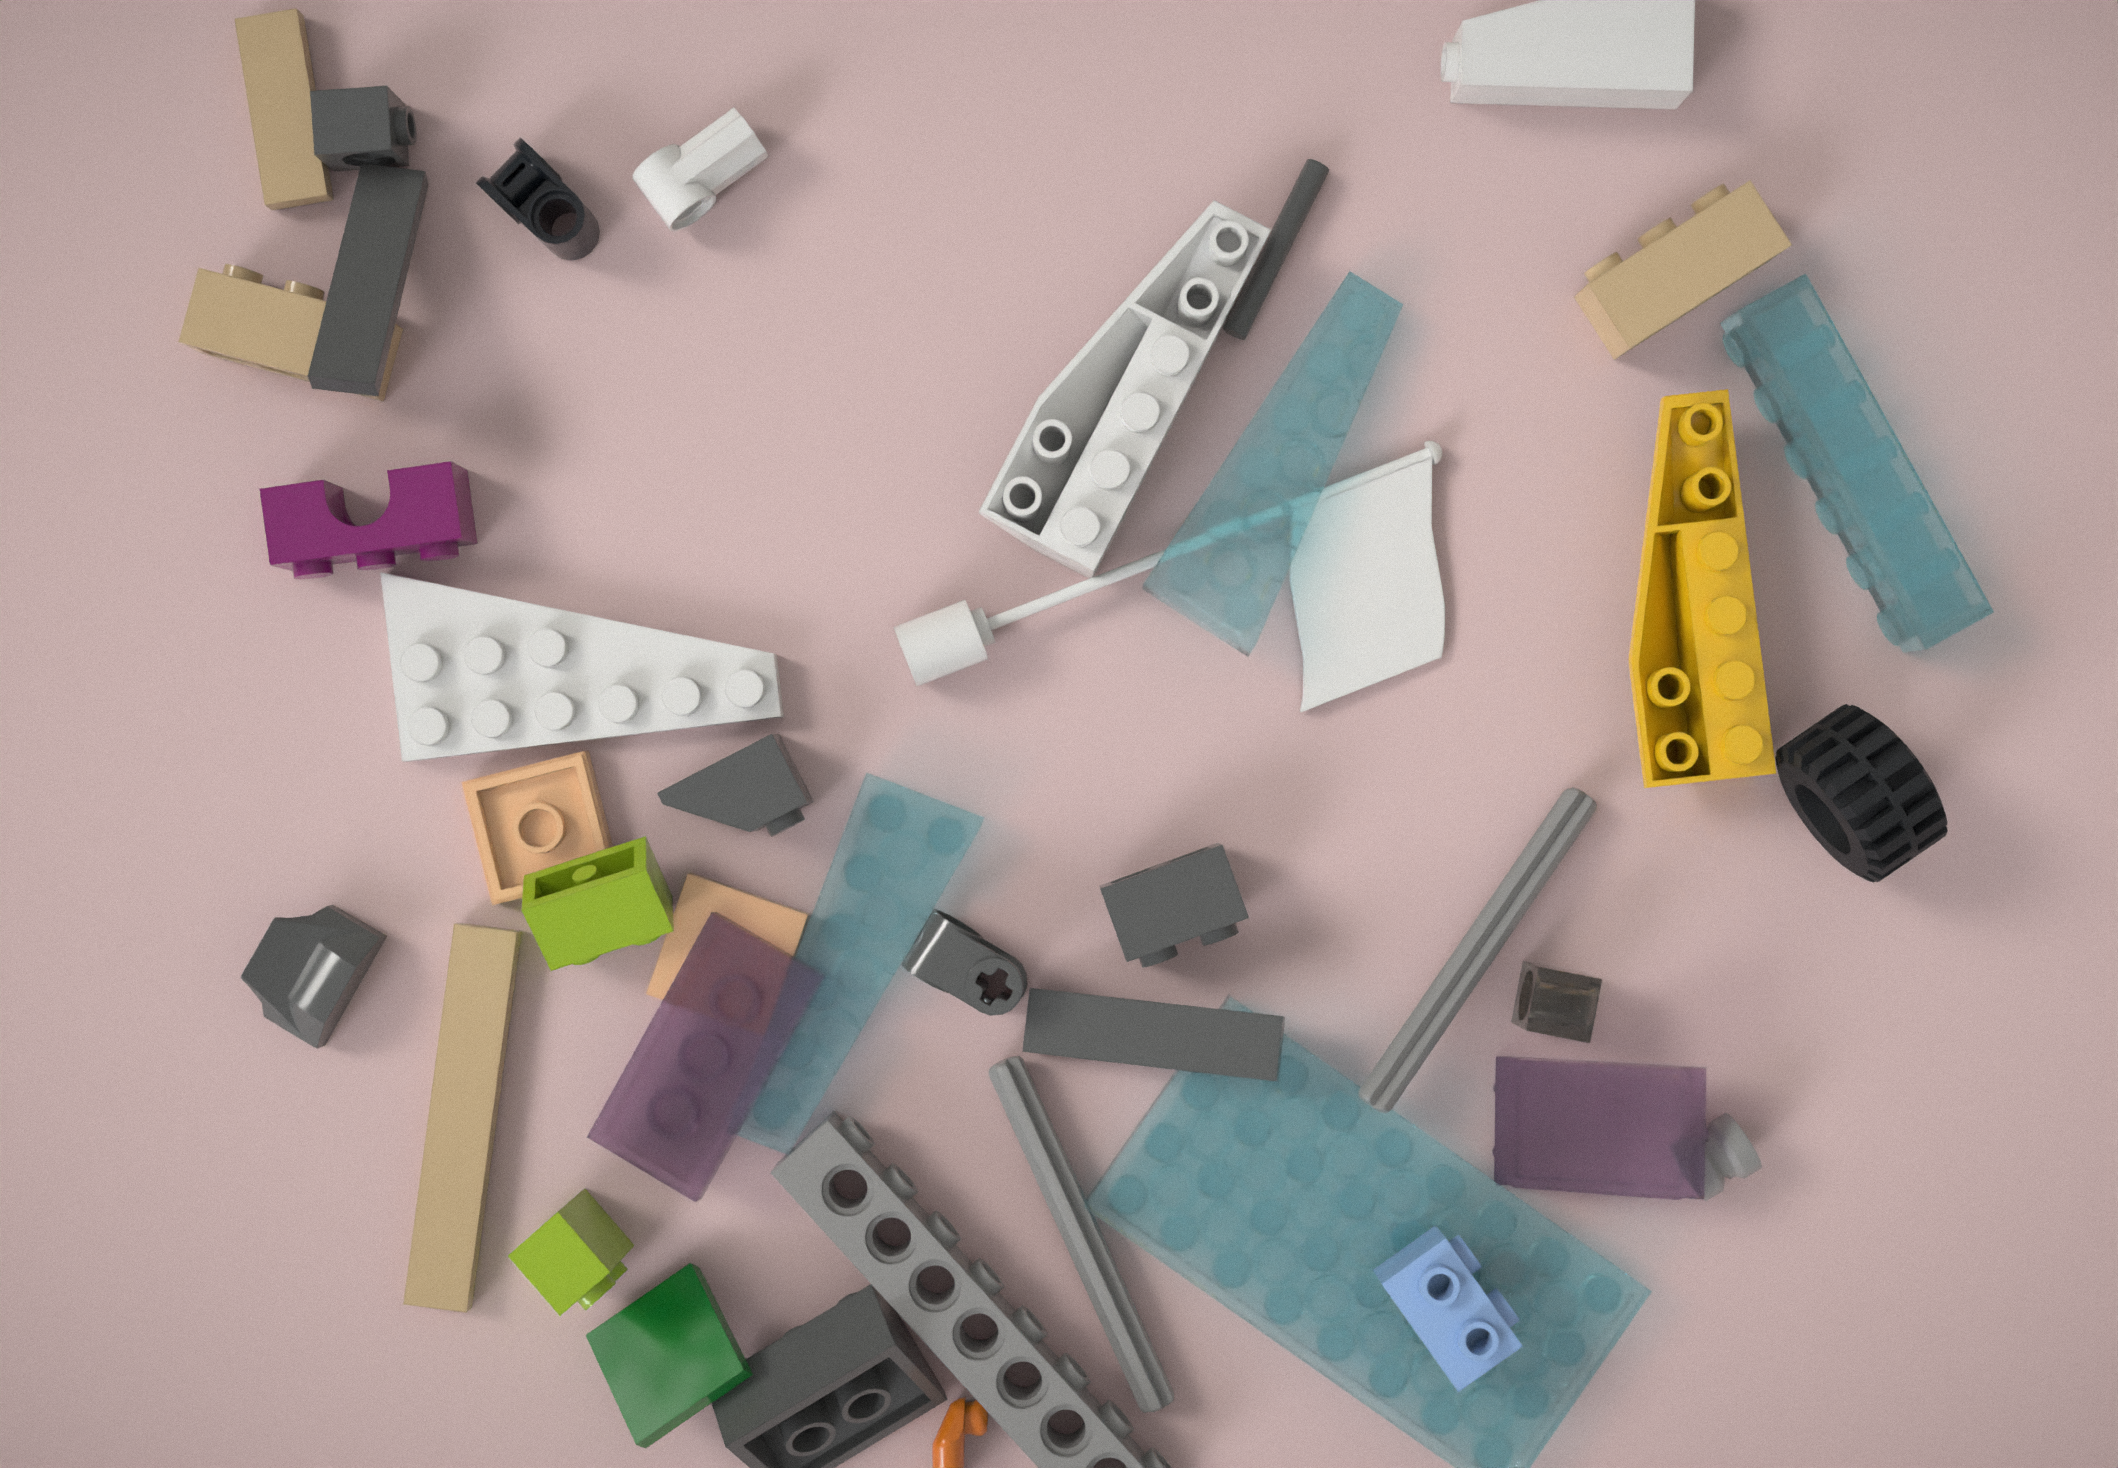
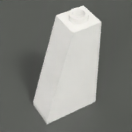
[1441,0,1695,109]

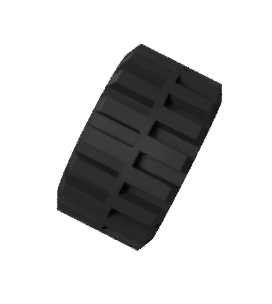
[1775,704,1948,883]

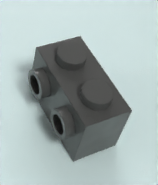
[1099,843,1249,968]

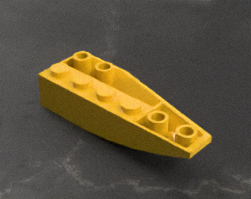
[1628,389,1776,788]

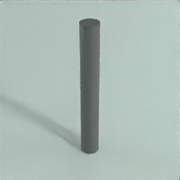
[1223,159,1329,340]

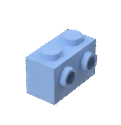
[1373,1225,1523,1392]

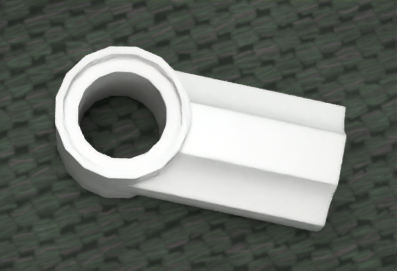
[633,108,769,231]

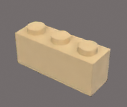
[1574,180,1792,360]
[178,264,403,402]

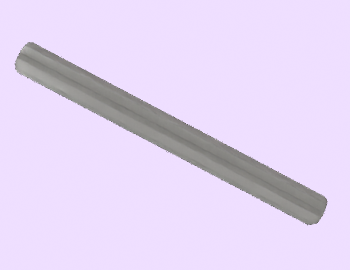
[1358,787,1597,1114]
[989,1056,1174,1413]

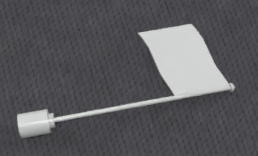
[894,441,1445,712]

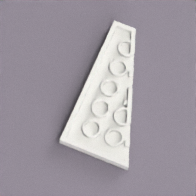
[380,572,784,762]

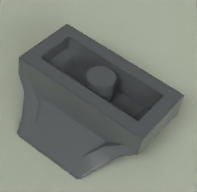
[241,905,387,1049]

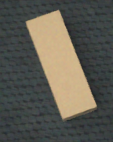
[234,8,334,210]

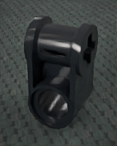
[476,138,600,260]

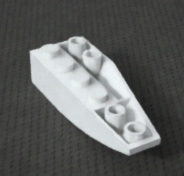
[979,200,1271,579]

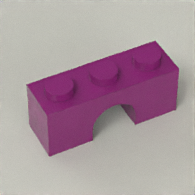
[259,461,478,579]

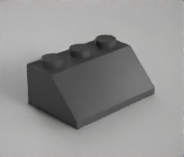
[712,1284,948,1468]

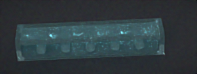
[1720,274,1994,653]

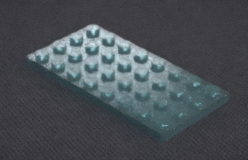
[1083,994,1652,1468]

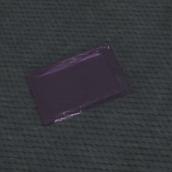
[1492,1056,1709,1200]

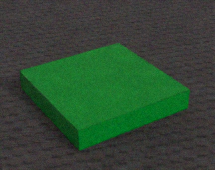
[586,1263,753,1448]

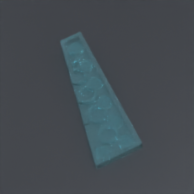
[1142,271,1403,657]
[729,773,985,1155]

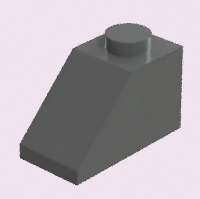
[657,734,814,837]

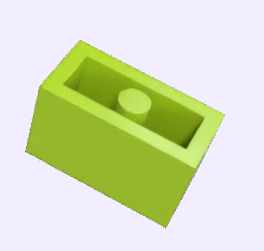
[521,836,674,971]
[508,1188,634,1316]

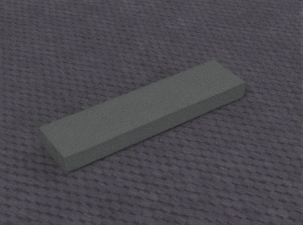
[308,163,428,396]
[1022,988,1285,1082]

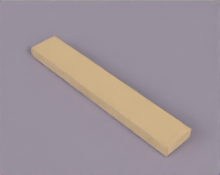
[403,923,522,1313]

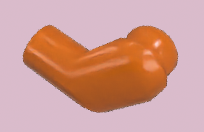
[932,1397,988,1468]

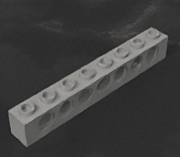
[770,1111,1172,1468]

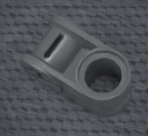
[901,909,1028,1016]

